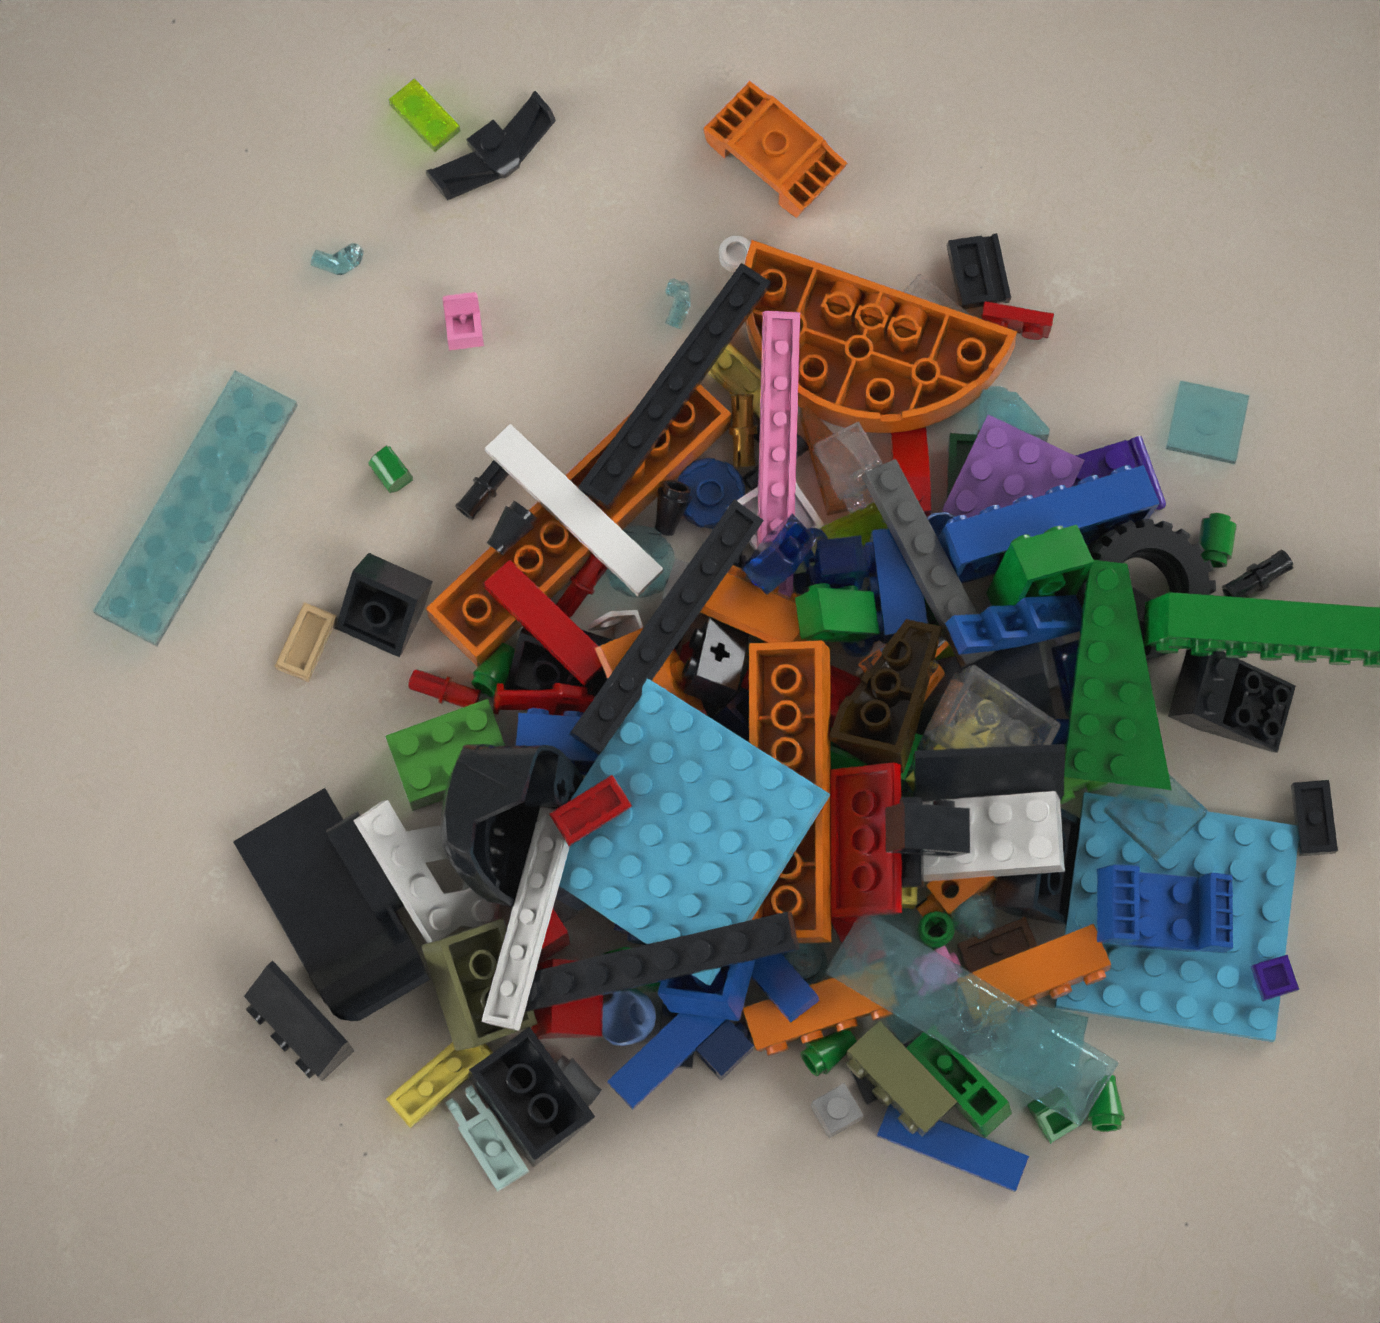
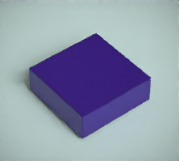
[1251,955,1299,1002]

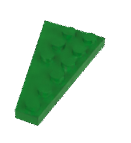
[1064,560,1172,791]

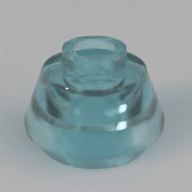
[949,892,997,939]
[782,943,827,985]

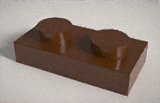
[957,917,1037,974]

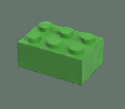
[385,699,505,811]

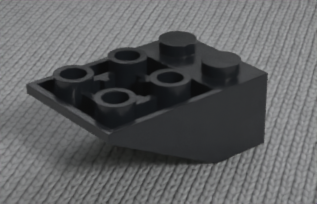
[1168,649,1296,753]

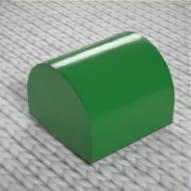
[368,445,413,493]

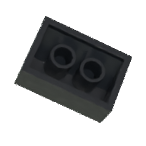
[505,627,613,697]
[993,808,1080,925]
[244,960,354,1081]
[468,1027,595,1167]

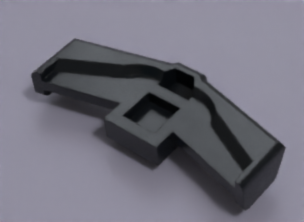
[426,91,556,200]

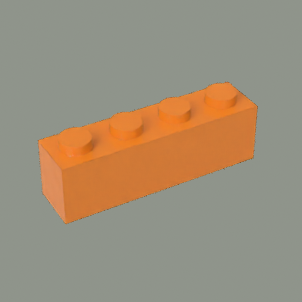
[956,924,1111,1027]
[743,961,899,1056]

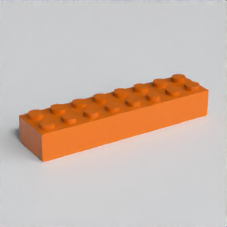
[749,640,831,943]

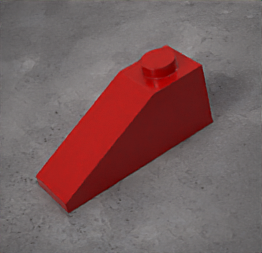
[890,427,931,517]

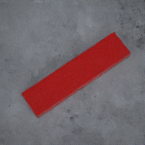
[483,560,603,686]

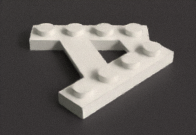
[353,800,502,943]

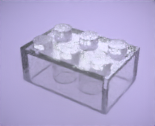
[924,664,1061,749]

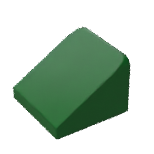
[1027,1087,1082,1144]

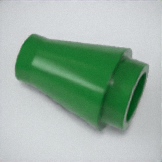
[471,643,515,698]
[918,911,955,950]
[801,1030,857,1076]
[1088,1074,1125,1132]

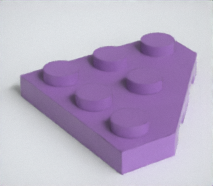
[941,414,1085,518]

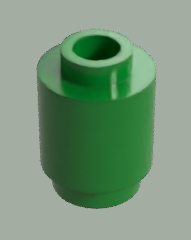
[1198,513,1237,568]

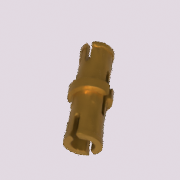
[729,394,757,467]

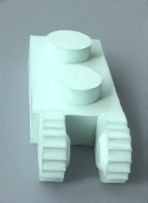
[445,1085,529,1192]

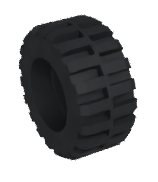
[1077,519,1216,660]

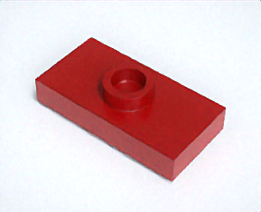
[549,775,632,846]

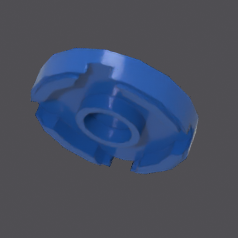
[678,458,745,529]

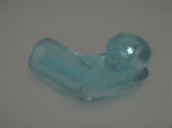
[665,278,691,329]

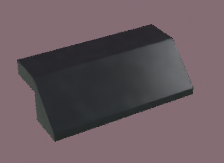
[916,642,1055,747]
[913,744,1065,802]

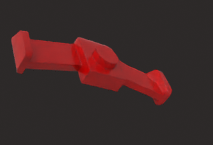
[493,683,595,716]

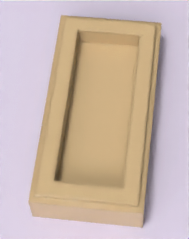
[275,602,338,682]

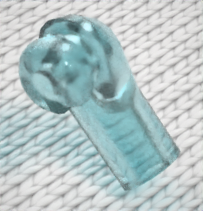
[311,243,364,275]

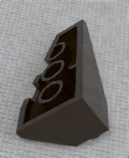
[829,619,942,773]

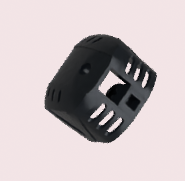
[441,744,584,907]

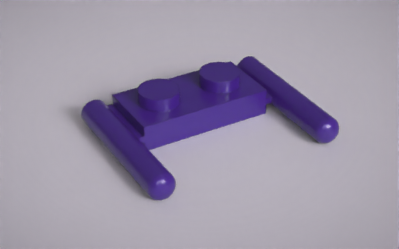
[1073,436,1166,510]

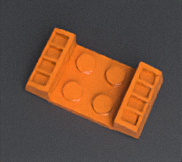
[703,81,848,218]

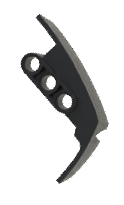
[233,788,430,1021]

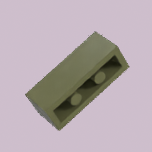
[845,1020,957,1137]

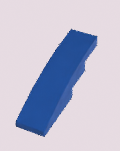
[945,595,1083,655]

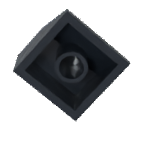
[335,553,433,657]

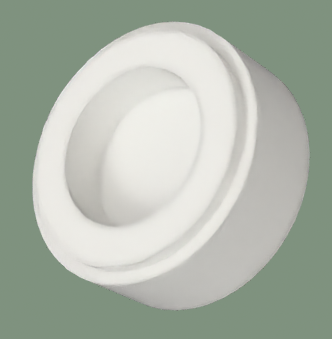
[719,236,751,272]

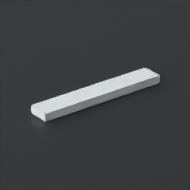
[485,424,663,596]
[482,807,570,1031]

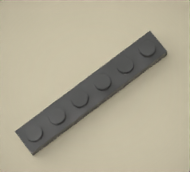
[861,459,996,668]

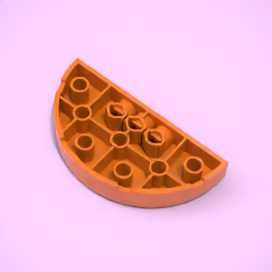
[745,240,1017,433]

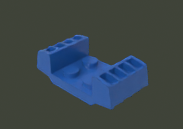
[1097,865,1233,953]

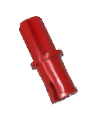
[556,553,608,618]
[408,669,481,707]

